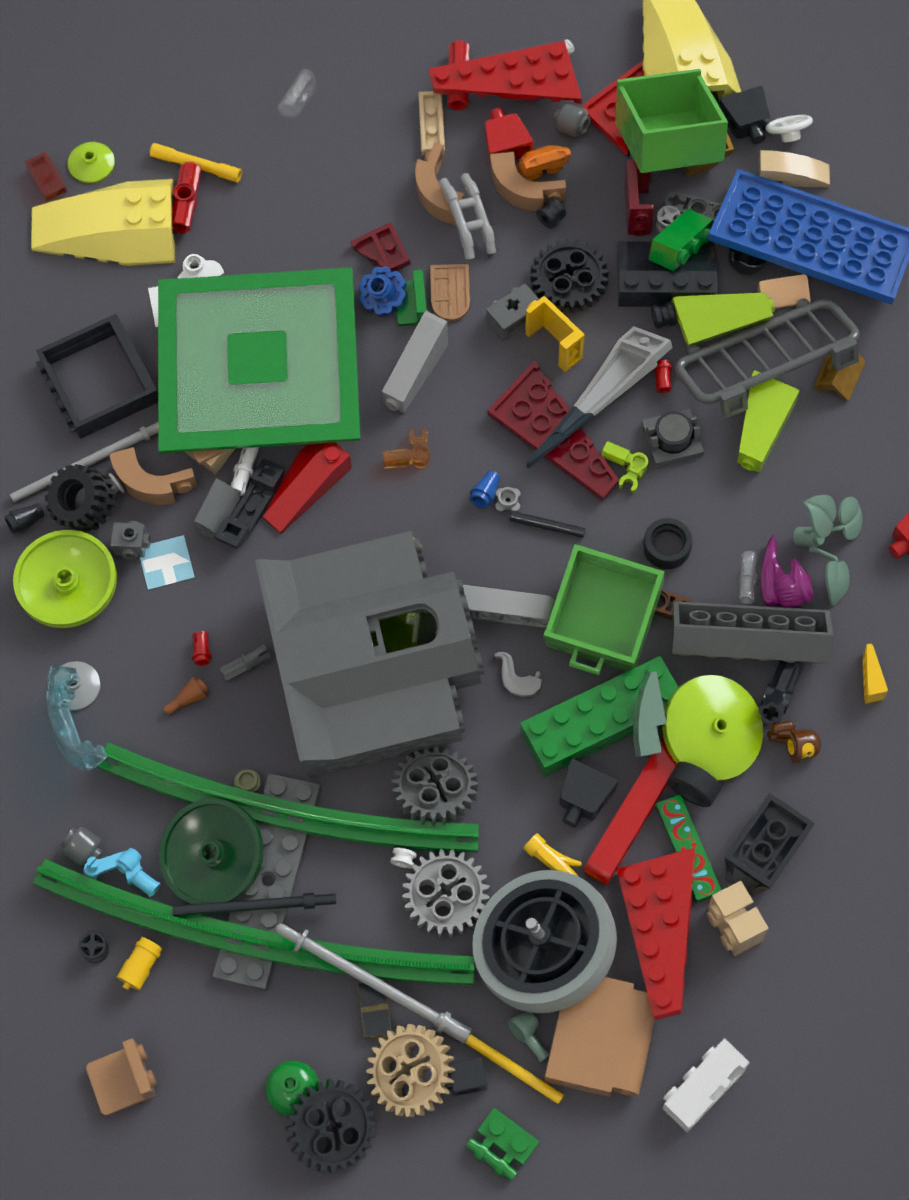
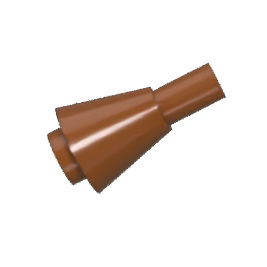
[163,677,209,716]

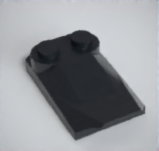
[725,793,815,896]

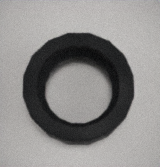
[643,518,692,569]
[667,762,721,807]

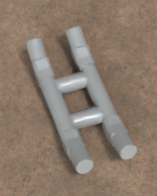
[439,173,496,259]

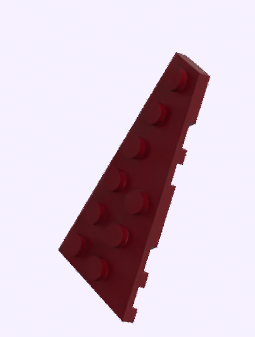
[487,360,619,501]

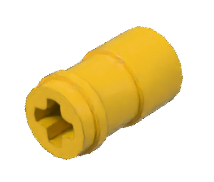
[116,937,162,991]

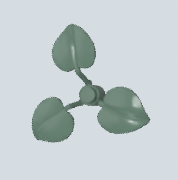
[793,495,863,606]

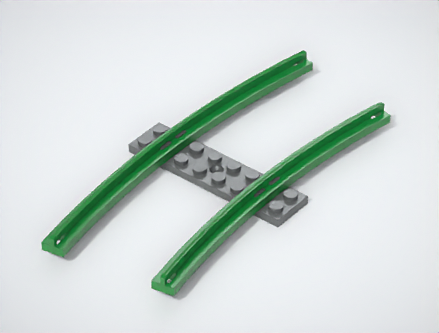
[32,742,479,991]

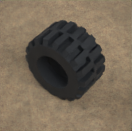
[45,464,115,532]

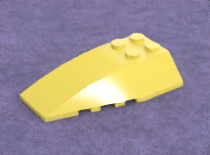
[642,0,741,101]
[31,179,175,266]

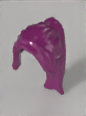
[760,534,814,608]

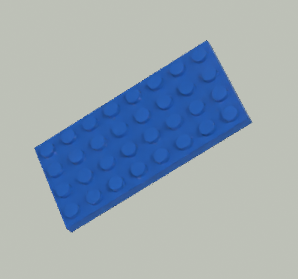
[707,169,909,305]

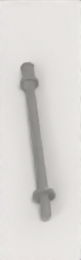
[276,923,472,1044]

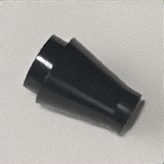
[4,503,44,534]

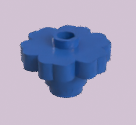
[359,266,408,317]

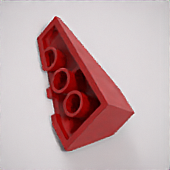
[263,442,352,534]

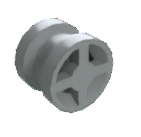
[656,205,681,233]

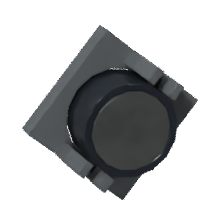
[642,409,704,467]

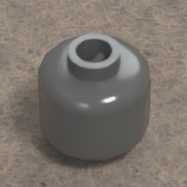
[554,103,590,138]
[60,826,102,866]

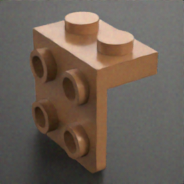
[86,1038,157,1116]

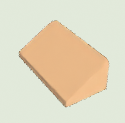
[757,274,811,309]

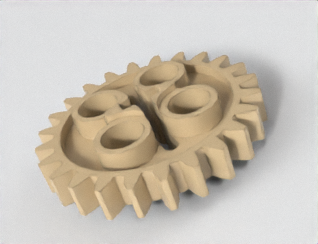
[366,1024,455,1117]

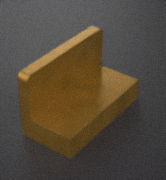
[813,353,866,401]

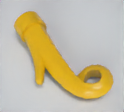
[523,833,582,877]

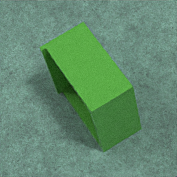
[615,69,728,173]
[543,544,665,675]

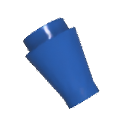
[470,471,500,509]

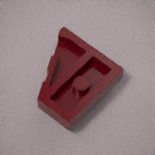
[350,222,411,272]

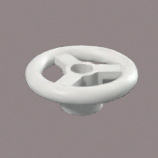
[766,115,813,142]

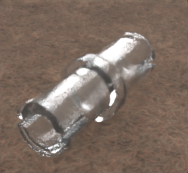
[737,551,758,604]

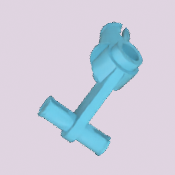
[84,848,161,898]

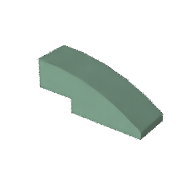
[633,671,667,757]

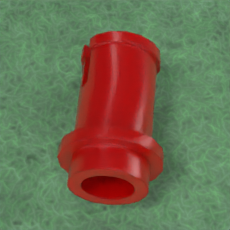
[653,360,672,393]
[192,631,212,666]

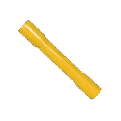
[150,143,242,183]

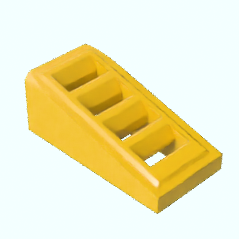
[862,643,888,704]

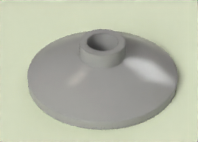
[49,661,101,711]

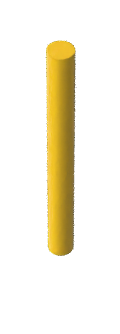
[465,1034,564,1104]

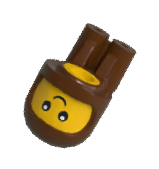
[767,721,821,763]

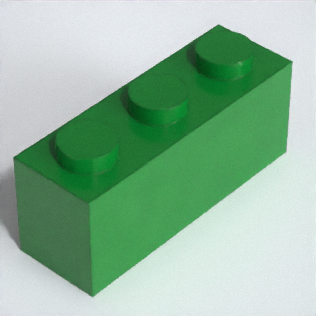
[649,209,713,271]

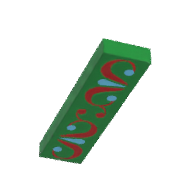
[655,794,722,903]

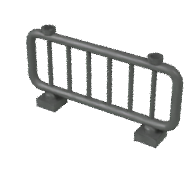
[675,298,860,418]

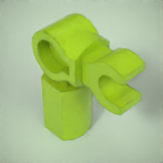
[601,441,648,494]

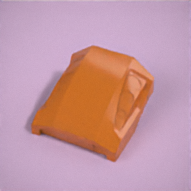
[516,145,571,181]

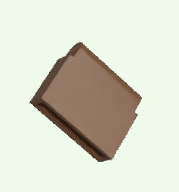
[545,977,655,1097]

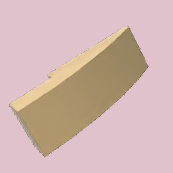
[758,150,830,187]

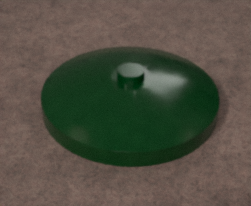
[159,799,264,904]

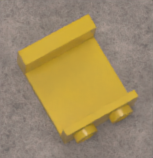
[526,296,585,372]

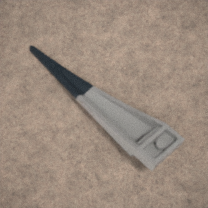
[526,326,672,469]

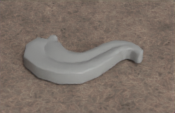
[494,652,542,698]

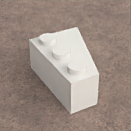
[662,1038,750,1132]

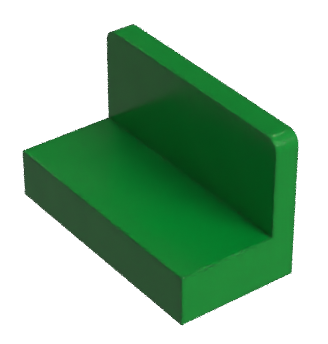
[397,270,427,326]

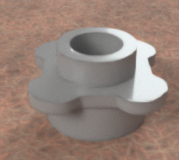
[495,487,521,512]

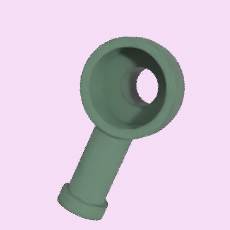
[507,1012,550,1062]

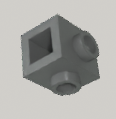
[111,521,151,559]

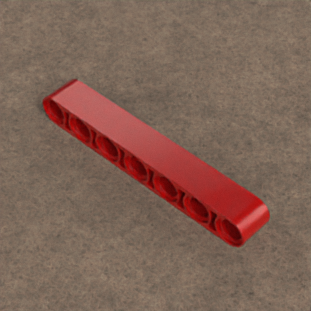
[583,737,677,886]

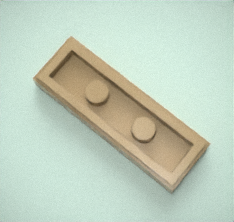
[419,91,445,156]

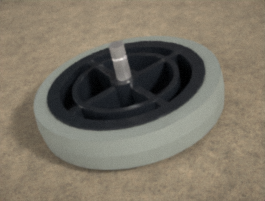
[473,870,617,1013]

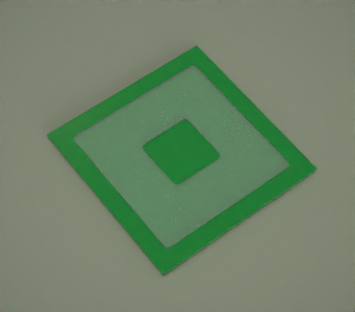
[158,267,360,453]

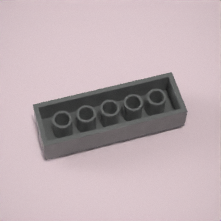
[671,601,834,664]

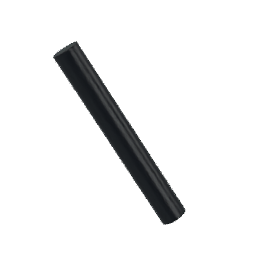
[510,511,586,538]

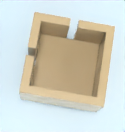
[707,881,769,956]

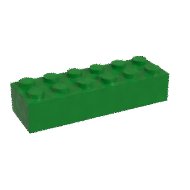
[520,656,678,777]

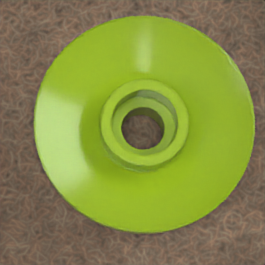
[68,142,115,183]

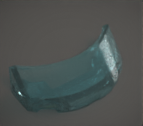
[46,665,107,771]

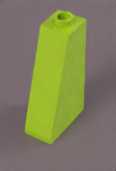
[672,293,775,348]
[737,370,800,473]

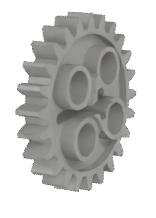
[402,849,490,937]

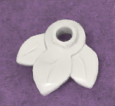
[178,254,224,278]

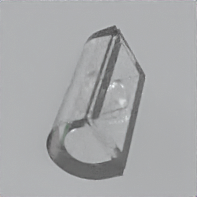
[278,69,317,121]

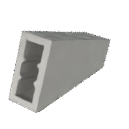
[382,311,448,413]

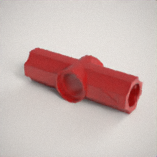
[448,40,469,111]
[172,162,202,234]

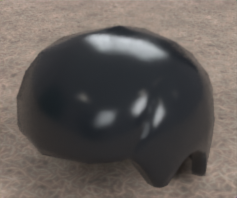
[728,248,766,275]

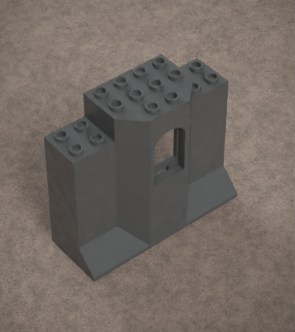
[255,531,484,778]

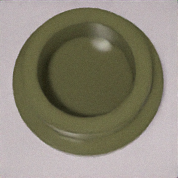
[234,769,261,793]

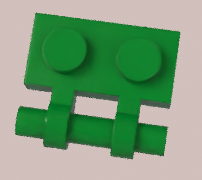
[466,1108,540,1181]

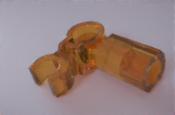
[383,427,430,469]

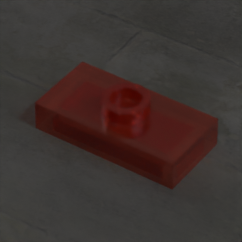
[25,152,67,201]

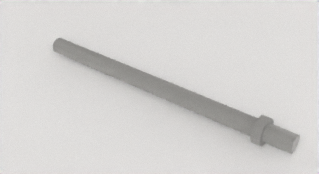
[10,422,158,503]

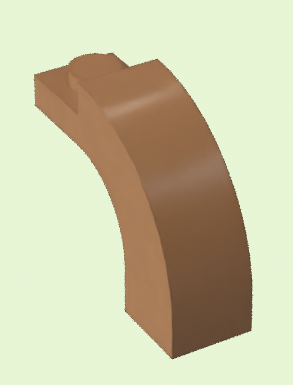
[415,142,464,226]
[490,152,566,211]
[109,447,197,505]

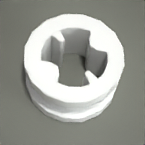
[390,848,417,869]

